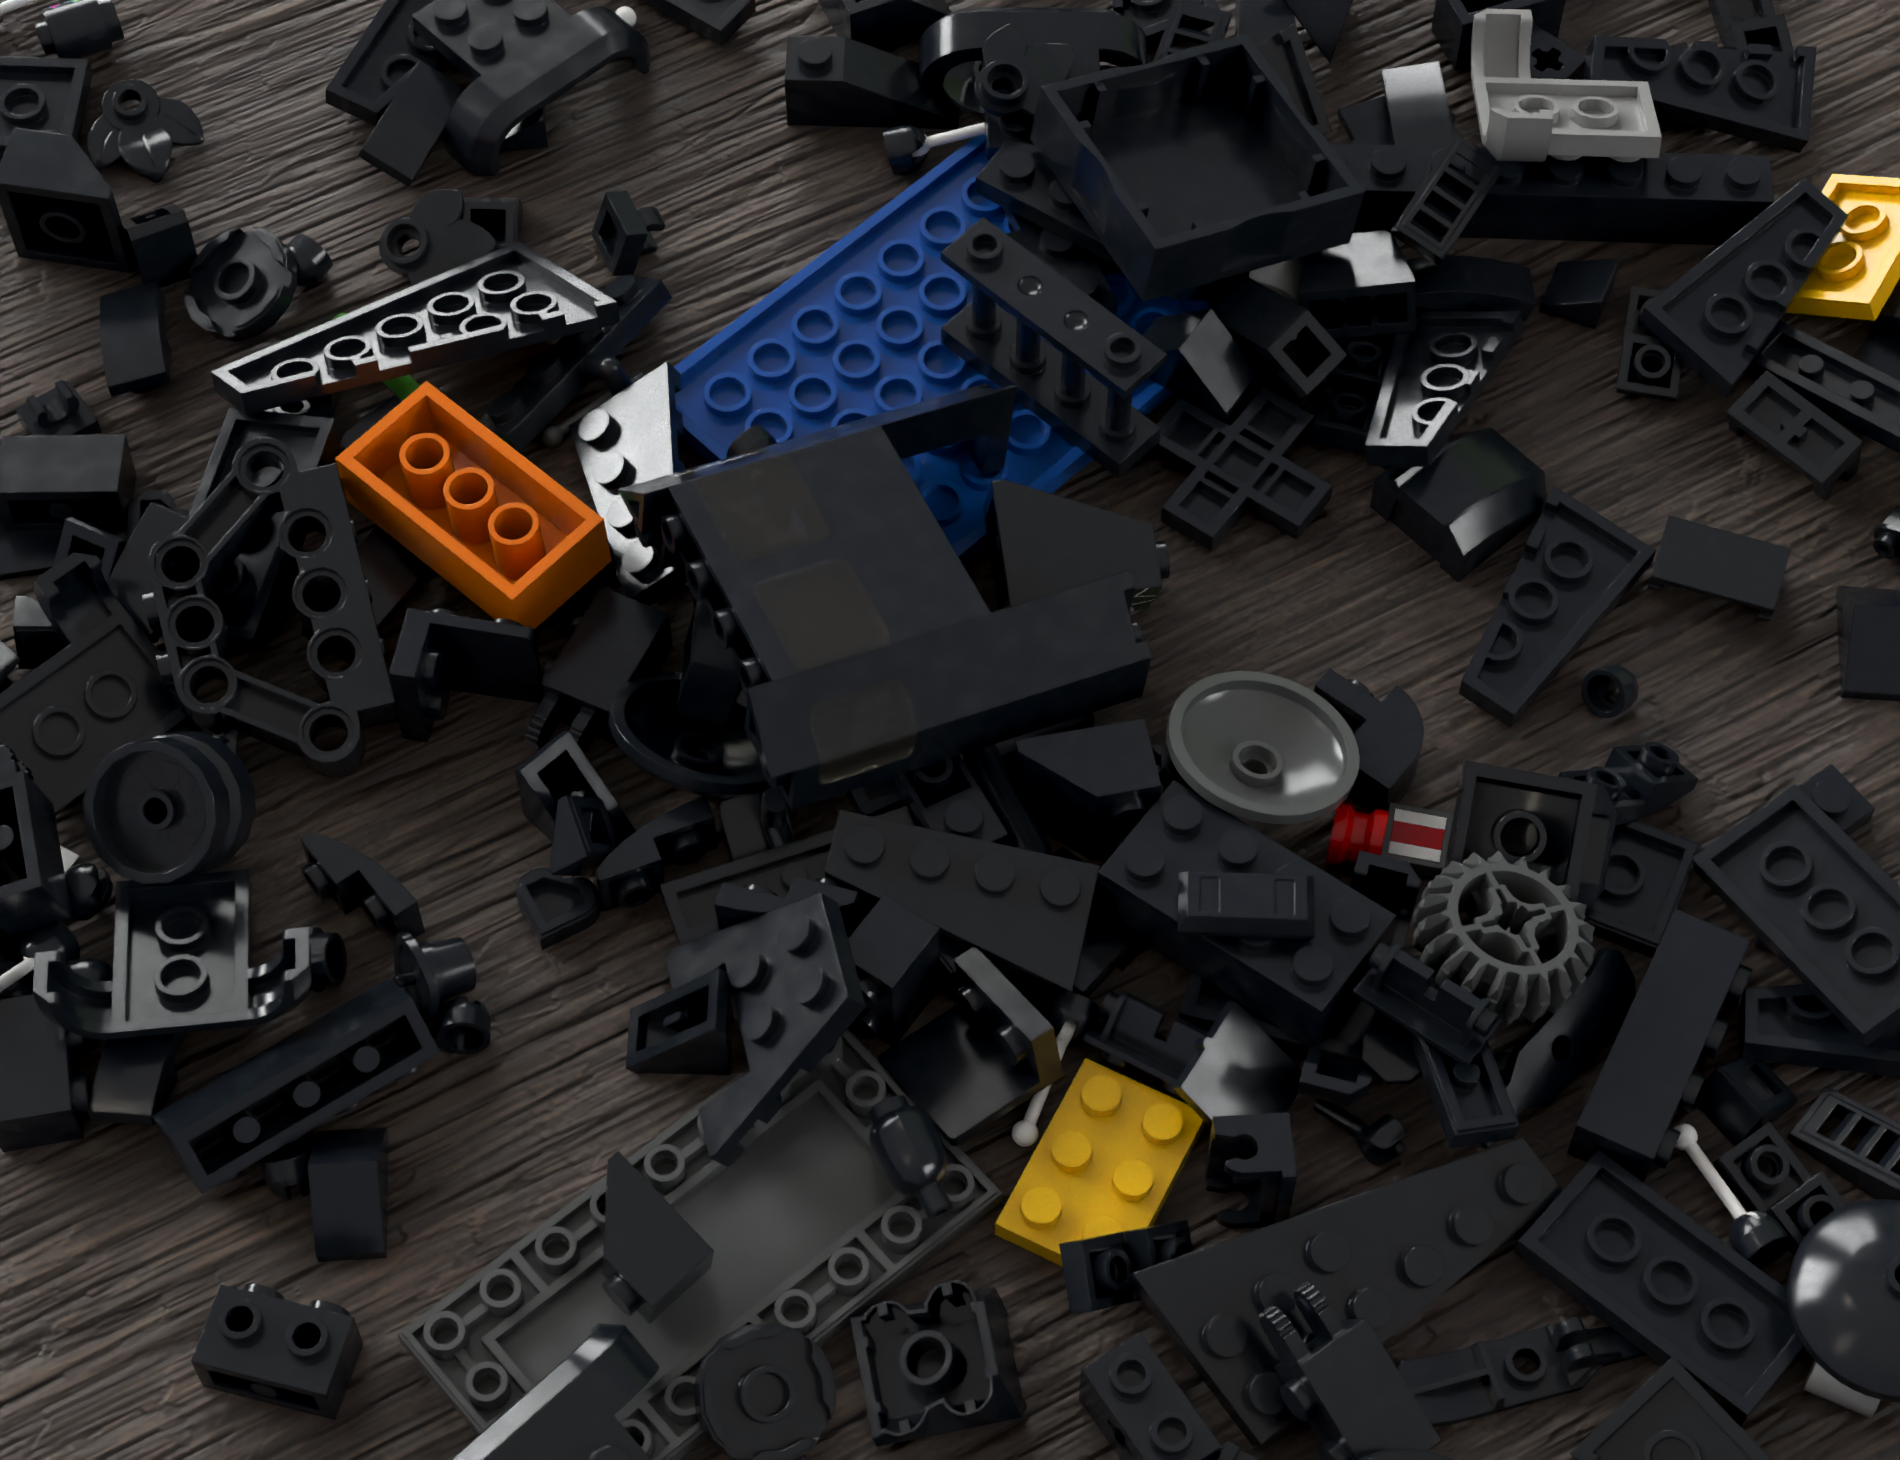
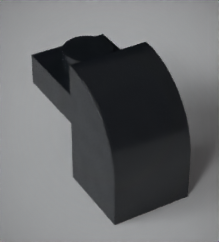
[1314,668,1424,813]

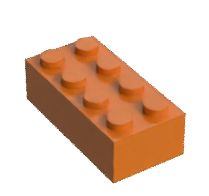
[335,381,612,630]

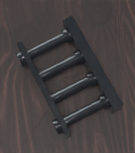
[941,217,1167,478]

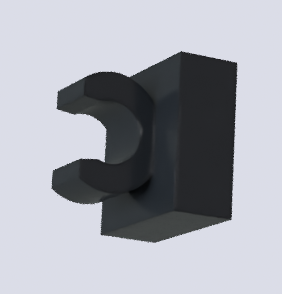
[591,191,666,276]
[15,380,102,436]

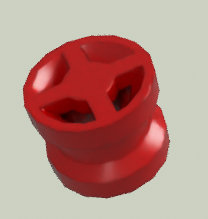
[1325,802,1389,867]

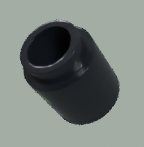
[34,0,124,59]

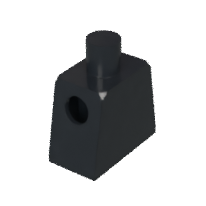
[1299,226,1416,339]

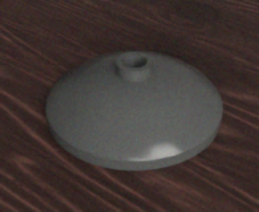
[1166,671,1360,824]

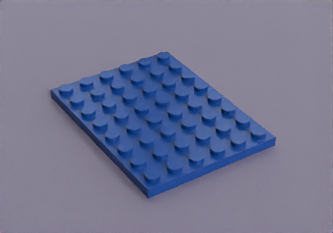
[674,134,1211,566]

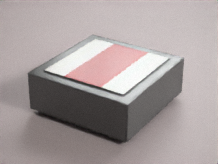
[1381,803,1454,879]

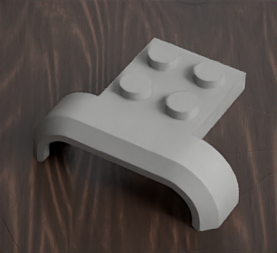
[1471,8,1662,162]

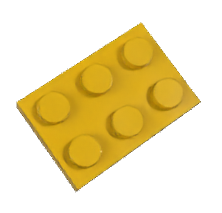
[1785,174,1900,321]
[995,1058,1206,1267]

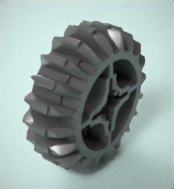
[1412,850,1595,1025]

